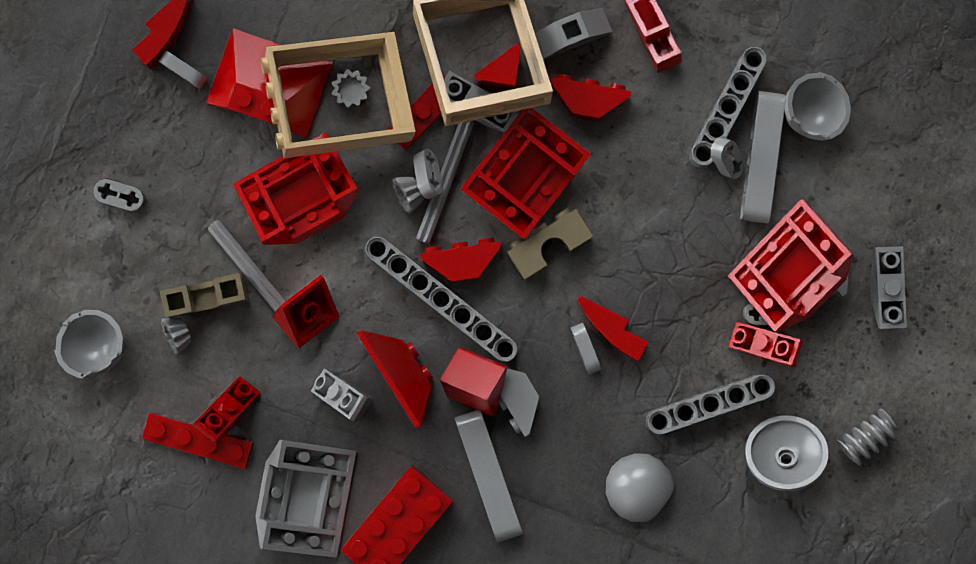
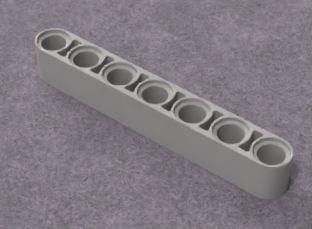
[365,237,517,362]

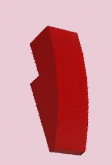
[132,0,193,70]
[624,0,682,73]
[577,295,648,361]

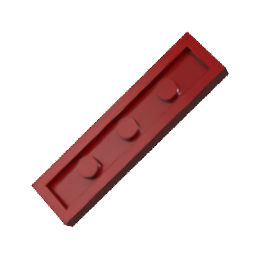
[141,413,254,469]

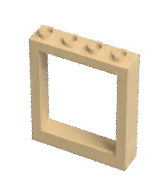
[413,0,553,126]
[261,32,415,158]

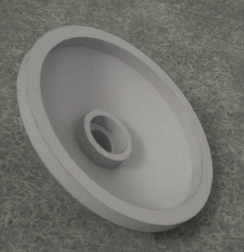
[745,415,828,491]

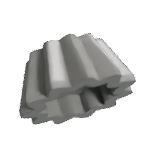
[332,69,370,108]
[392,177,423,214]
[161,318,191,355]

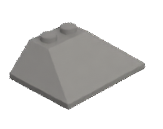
[255,440,356,558]

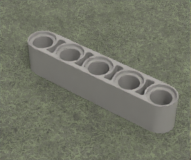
[689,47,767,168]
[740,91,785,224]
[645,374,775,434]
[454,410,523,543]

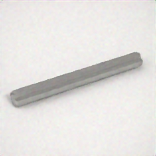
[416,120,474,244]
[208,220,286,312]

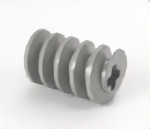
[837,408,898,466]

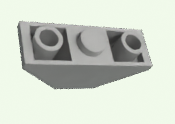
[535,7,613,61]
[444,70,520,133]
[870,246,907,329]
[311,368,373,422]
[499,369,539,436]

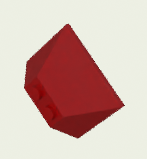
[206,28,333,138]
[460,108,591,239]
[233,132,359,245]
[728,199,854,333]
[357,330,433,428]

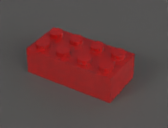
[340,464,453,564]

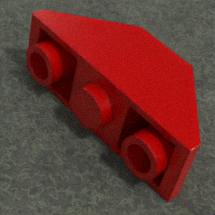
[551,74,631,122]
[420,237,501,283]
[728,322,803,367]
[193,376,260,443]

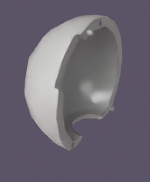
[784,72,851,141]
[54,310,125,379]
[605,453,675,522]

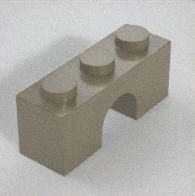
[507,208,593,280]
[160,273,250,318]

